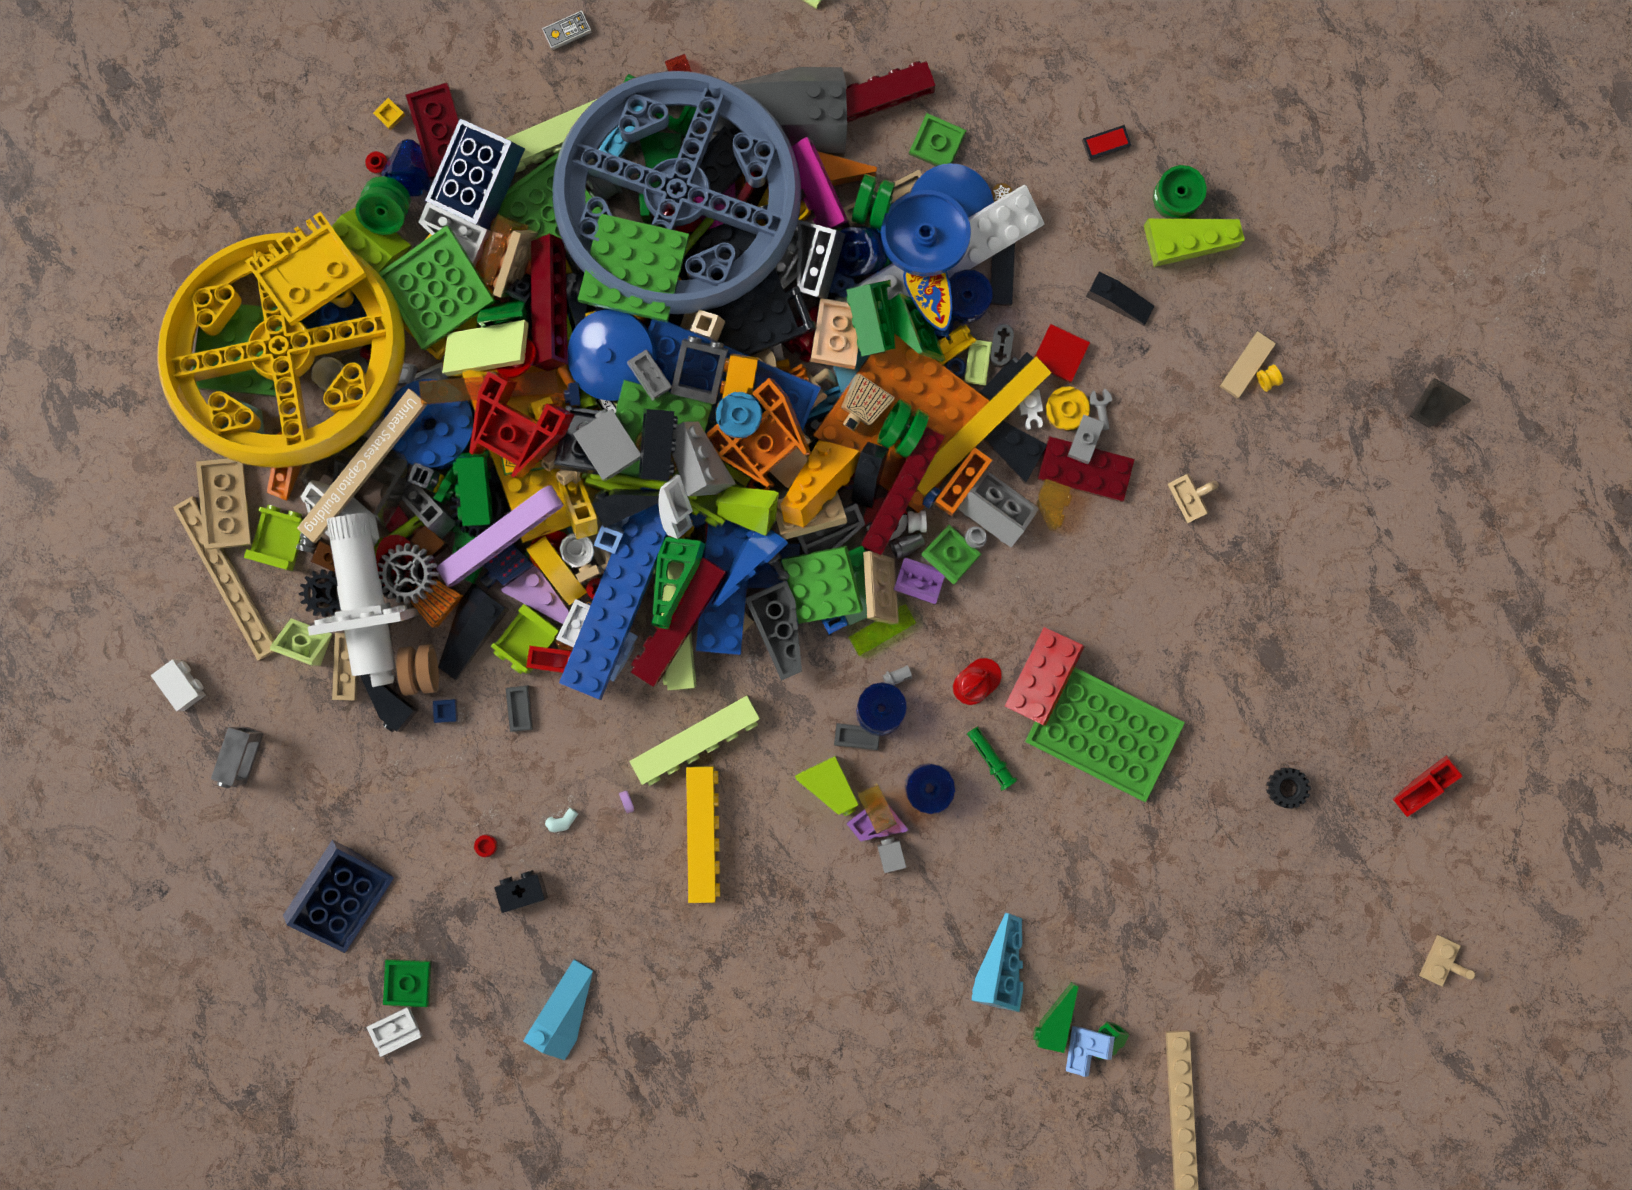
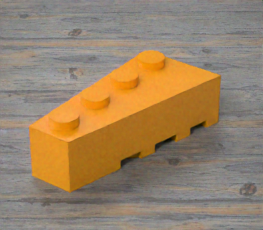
[780,440,860,528]

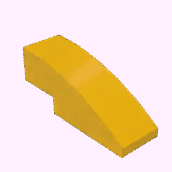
[527,536,587,605]

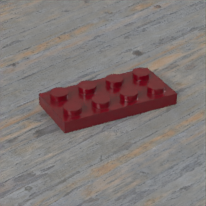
[405,83,459,180]
[1037,436,1135,502]

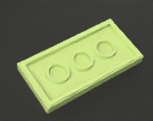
[442,320,529,376]

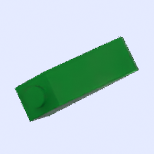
[1033,982,1079,1053]

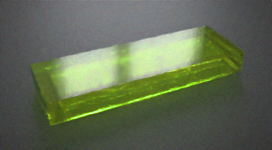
[848,604,916,656]

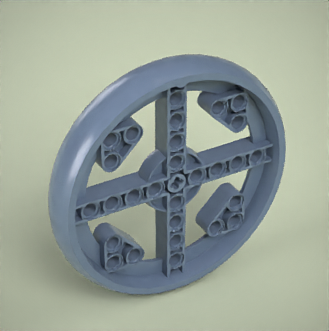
[553,71,802,314]

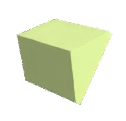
[270,618,332,666]

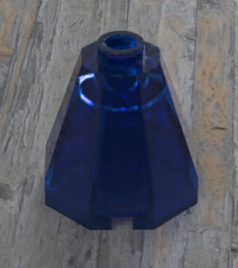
[382,139,430,196]

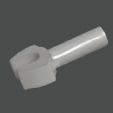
[1089,389,1112,431]

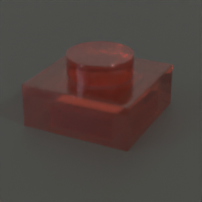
[665,54,692,72]

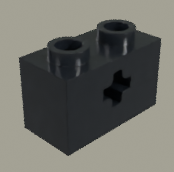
[494,870,548,913]

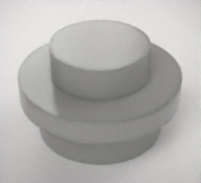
[965,527,987,548]

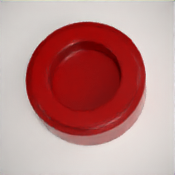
[474,834,498,857]

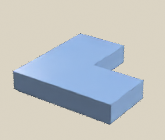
[1066,1026,1115,1077]

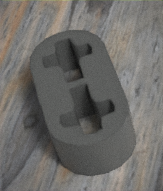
[990,324,1014,367]

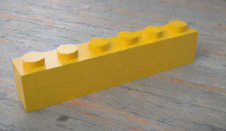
[686,766,721,903]

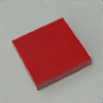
[1035,324,1090,383]

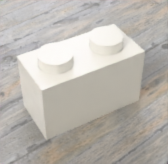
[151,659,206,711]

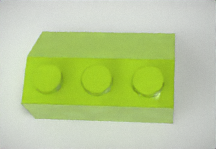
[332,207,412,273]

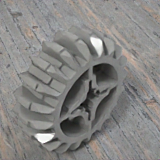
[378,543,438,604]

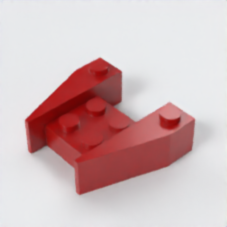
[469,371,575,478]

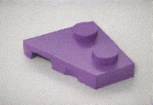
[846,796,908,841]

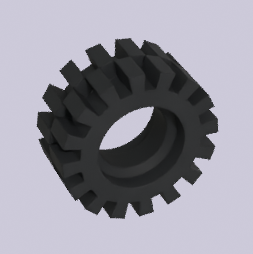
[1266,768,1311,809]

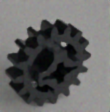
[299,569,341,618]

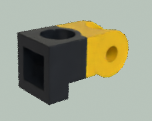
[407,463,445,493]

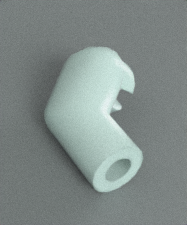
[545,808,578,832]

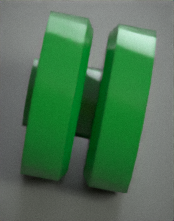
[1152,165,1207,219]
[851,174,895,230]
[355,176,411,235]
[877,399,929,458]

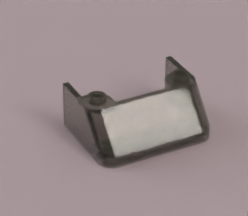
[299,436,409,527]

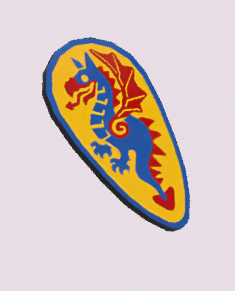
[903,271,952,331]

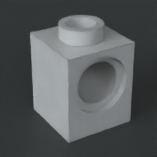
[877,837,906,873]

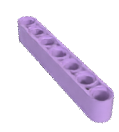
[436,485,564,587]

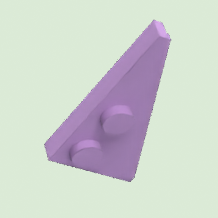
[501,566,569,624]

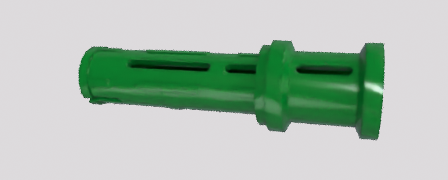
[967,726,1018,791]

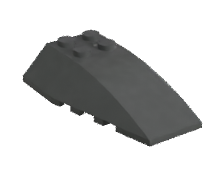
[712,67,847,154]

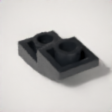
[506,273,531,303]

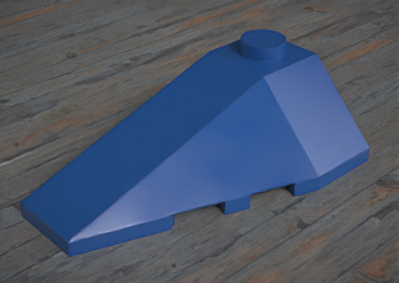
[711,529,788,607]

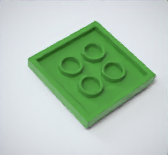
[782,546,863,624]

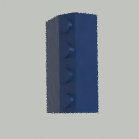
[425,119,525,231]
[283,839,394,953]

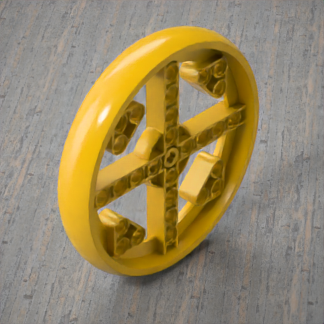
[157,232,405,468]

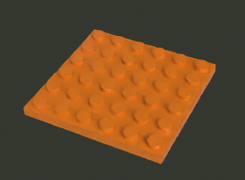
[813,333,989,513]

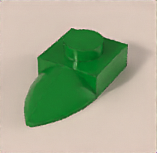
[434,466,457,505]

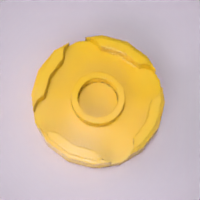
[1045,386,1090,431]

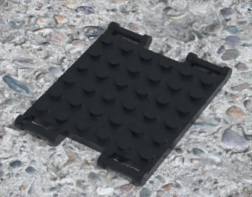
[669,205,817,356]

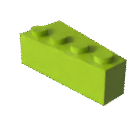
[1144,218,1245,267]

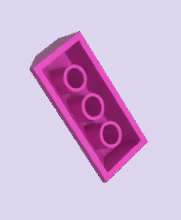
[792,137,849,230]

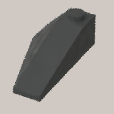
[745,581,802,681]

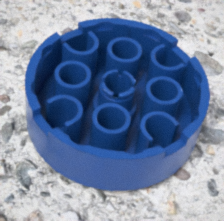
[384,379,475,470]

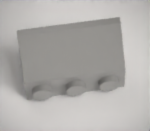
[958,470,1039,547]

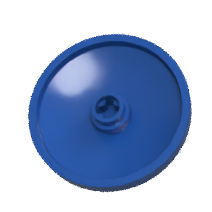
[910,163,994,218]
[881,190,971,276]
[568,309,656,401]

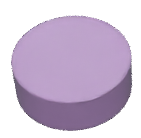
[619,791,635,814]

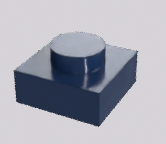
[564,382,580,408]
[433,699,458,723]

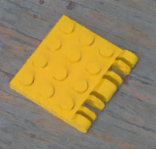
[245,211,367,326]

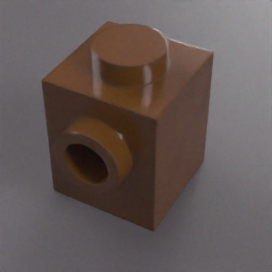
[410,525,449,560]
[310,542,335,572]

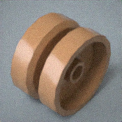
[396,644,439,696]

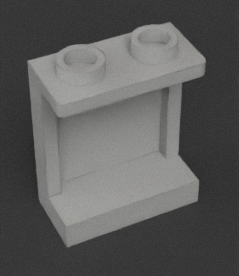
[573,409,640,482]

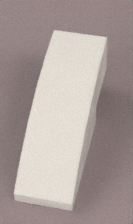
[659,474,693,539]

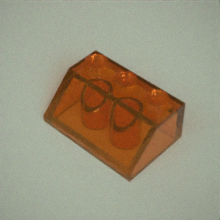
[476,214,529,286]

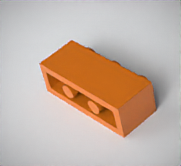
[933,447,992,516]

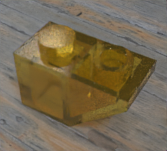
[1036,479,1072,531]
[857,784,897,834]

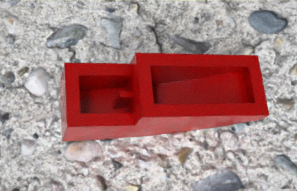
[526,645,572,673]
[1393,755,1463,817]

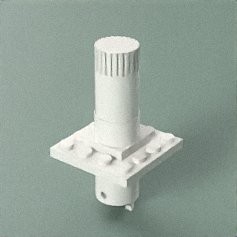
[308,512,420,687]

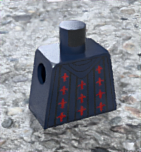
[480,543,535,589]

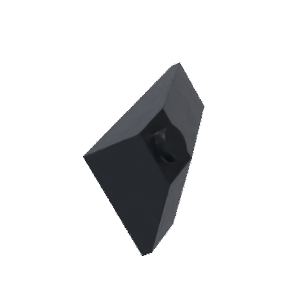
[438,583,509,680]

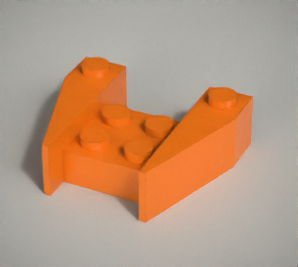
[706,378,811,487]

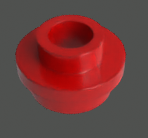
[365,151,388,174]

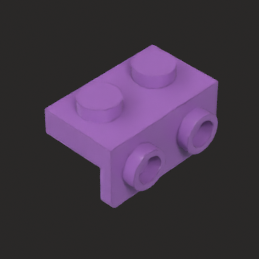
[894,558,945,604]

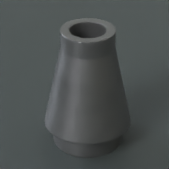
[890,533,925,559]

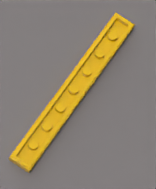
[917,357,1051,496]

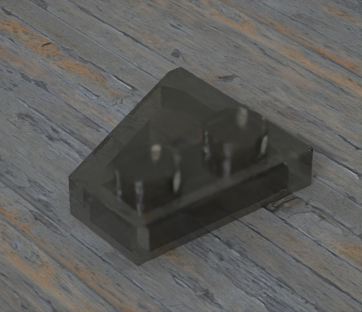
[1410,378,1471,428]

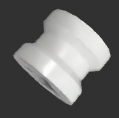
[907,510,927,533]

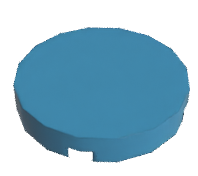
[716,392,762,438]

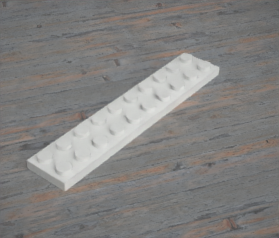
[835,185,1045,303]

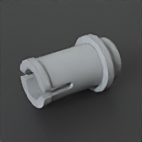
[883,665,912,688]

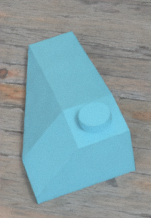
[972,913,1023,1012]

